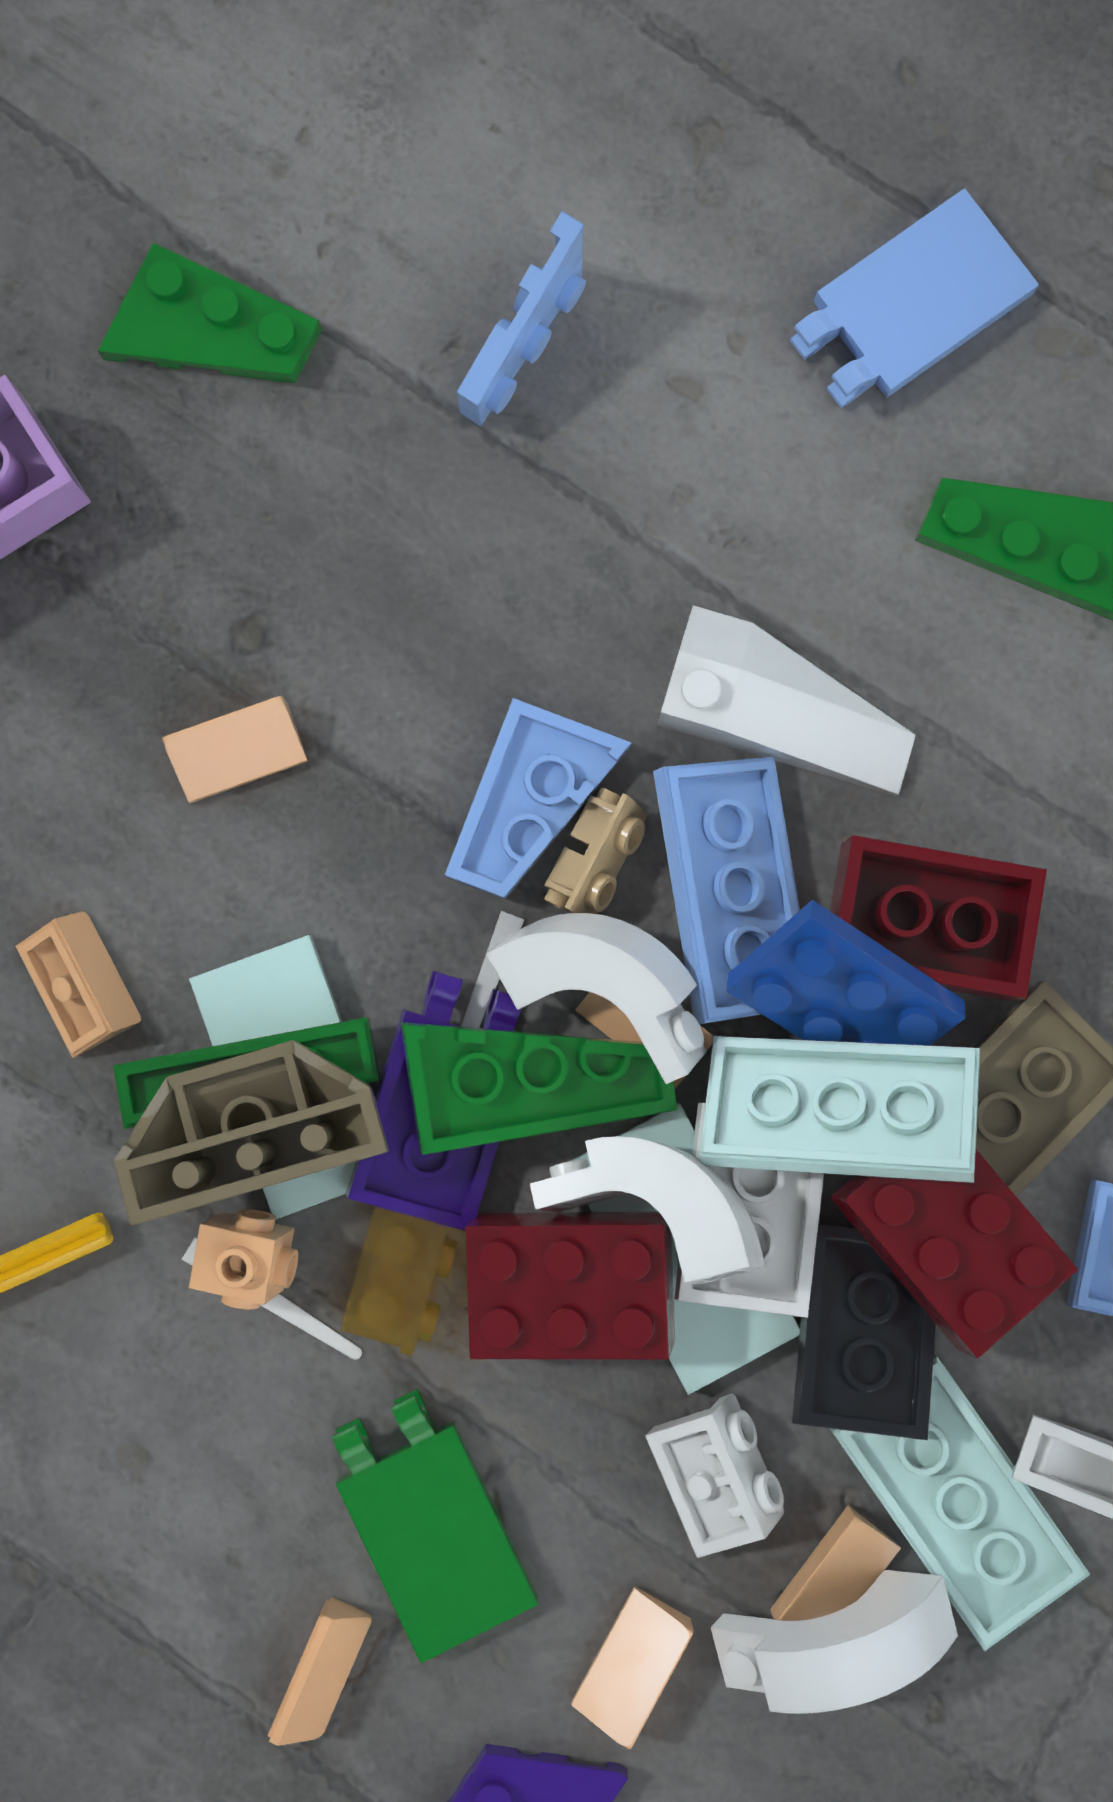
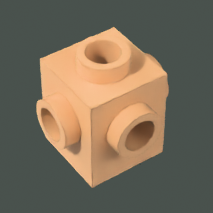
[189,1209,298,1310]

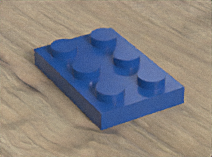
[726,900,965,1046]

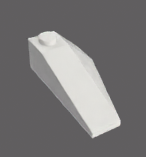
[657,605,916,796]

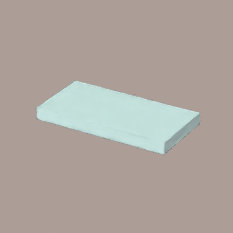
[189,935,356,1220]
[699,1036,980,1183]
[571,1103,800,1395]
[830,1354,1090,1651]

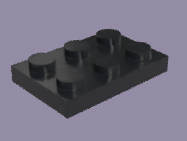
[792,1224,936,1440]

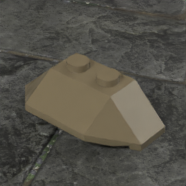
[113,1040,389,1226]

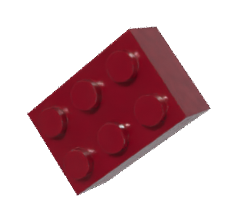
[830,835,1047,1001]
[830,1149,1078,1359]
[465,1211,675,1360]

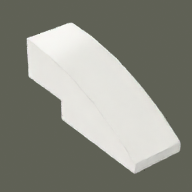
[1012,1414,1113,1519]

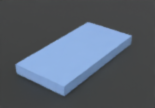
[653,757,800,1024]

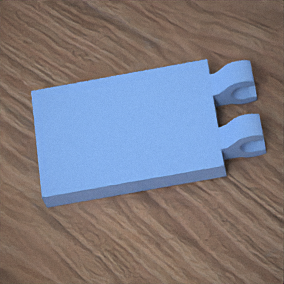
[790,188,1039,408]

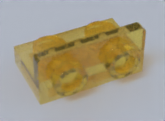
[340,1206,458,1356]

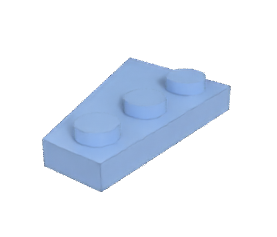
[457,211,586,426]
[445,698,631,900]

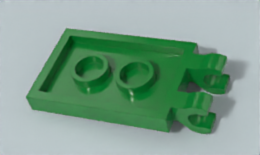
[332,1388,538,1664]

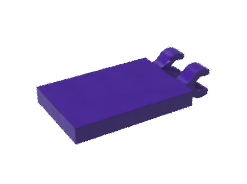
[346,971,521,1231]

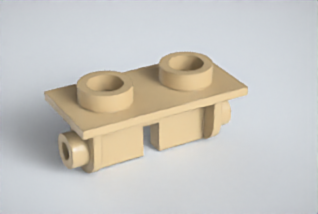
[544,788,648,914]

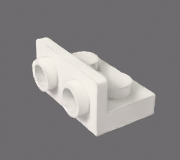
[645,1393,784,1558]

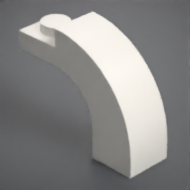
[486,913,707,1084]
[530,1136,766,1284]
[711,1570,958,1714]

